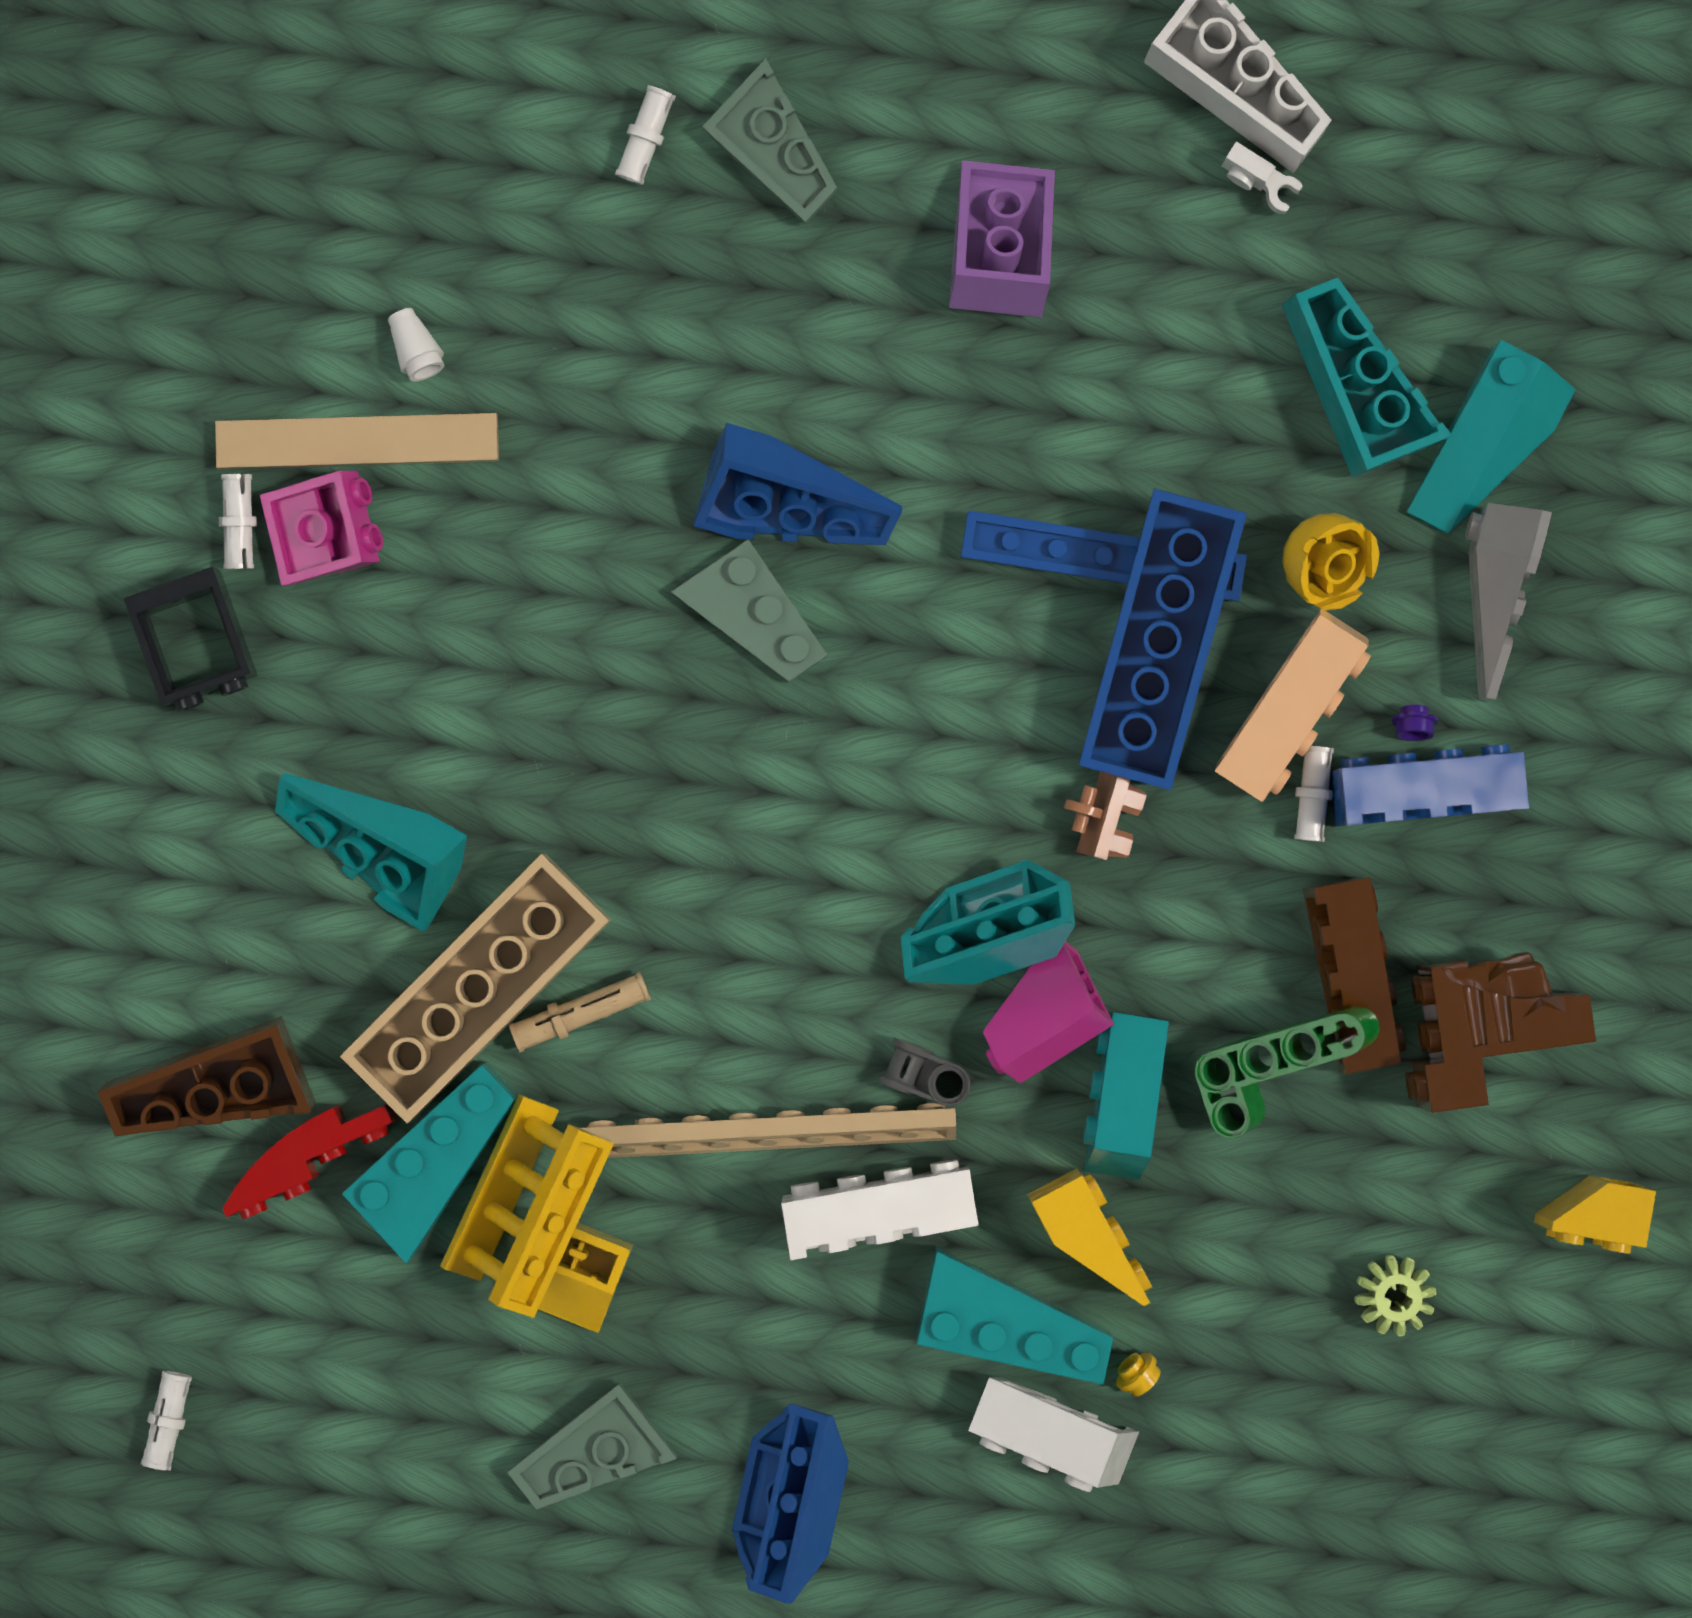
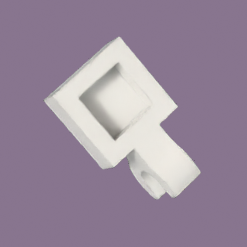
[1222,142,1303,215]

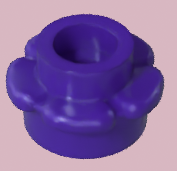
[1391,705,1438,741]

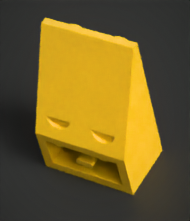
[1027,1168,1152,1306]

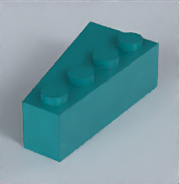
[342,1062,518,1264]

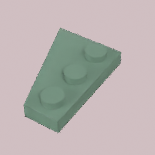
[702,58,837,225]
[671,539,828,683]
[507,1382,678,1510]

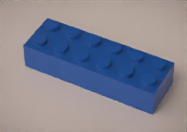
[1079,488,1247,790]

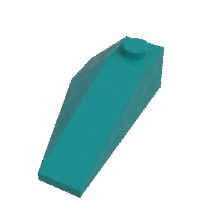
[275,773,467,932]

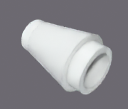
[388,308,444,382]

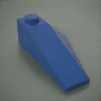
[693,422,902,545]

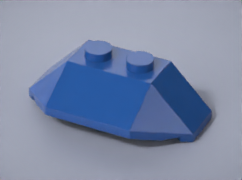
[732,1404,849,1604]

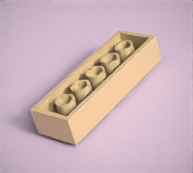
[340,854,612,1124]

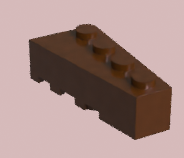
[1302,877,1406,1074]
[97,1016,316,1136]

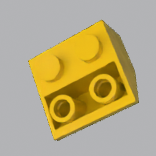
[1534,1175,1656,1254]
[538,1223,634,1333]

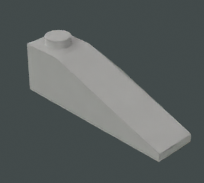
[1465,503,1552,702]

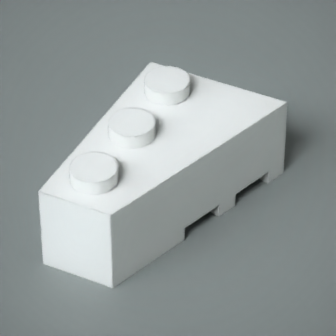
[968,1377,1139,1492]

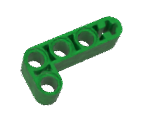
[1195,1006,1379,1139]

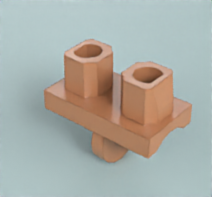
[1064,771,1147,860]

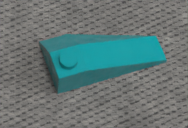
[1406,340,1576,534]

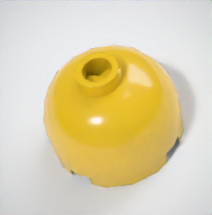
[1282,513,1380,611]

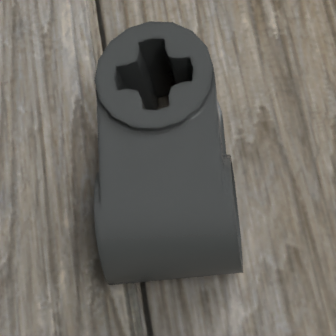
[878,1037,971,1106]

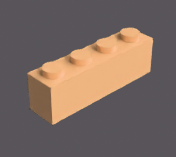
[1215,608,1371,802]

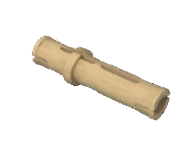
[509,972,651,1053]

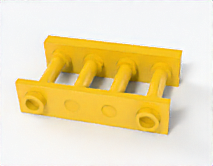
[440,1094,614,1318]

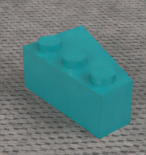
[1083,1012,1169,1180]

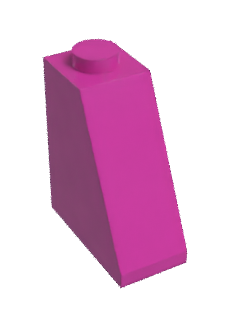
[983,941,1114,1084]

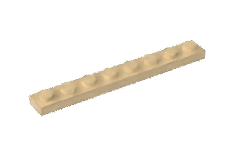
[581,1103,956,1158]

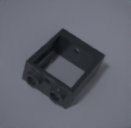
[123,566,258,712]

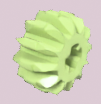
[1354,1255,1436,1336]

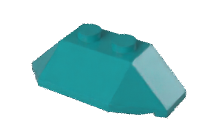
[901,859,1075,985]

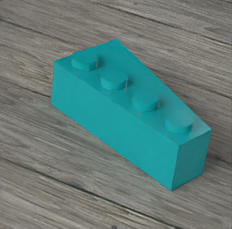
[1282,278,1452,478]
[916,1246,1113,1385]

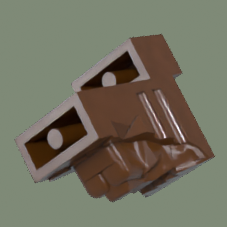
[1405,952,1596,1113]

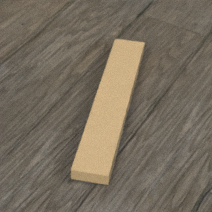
[215,413,499,470]

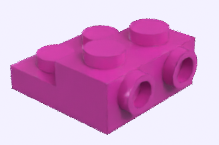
[260,470,383,586]

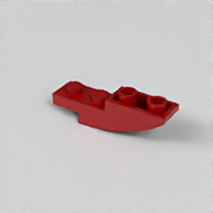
[223,1104,398,1220]

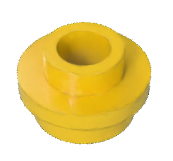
[1116,1352,1161,1397]

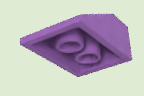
[949,160,1055,317]

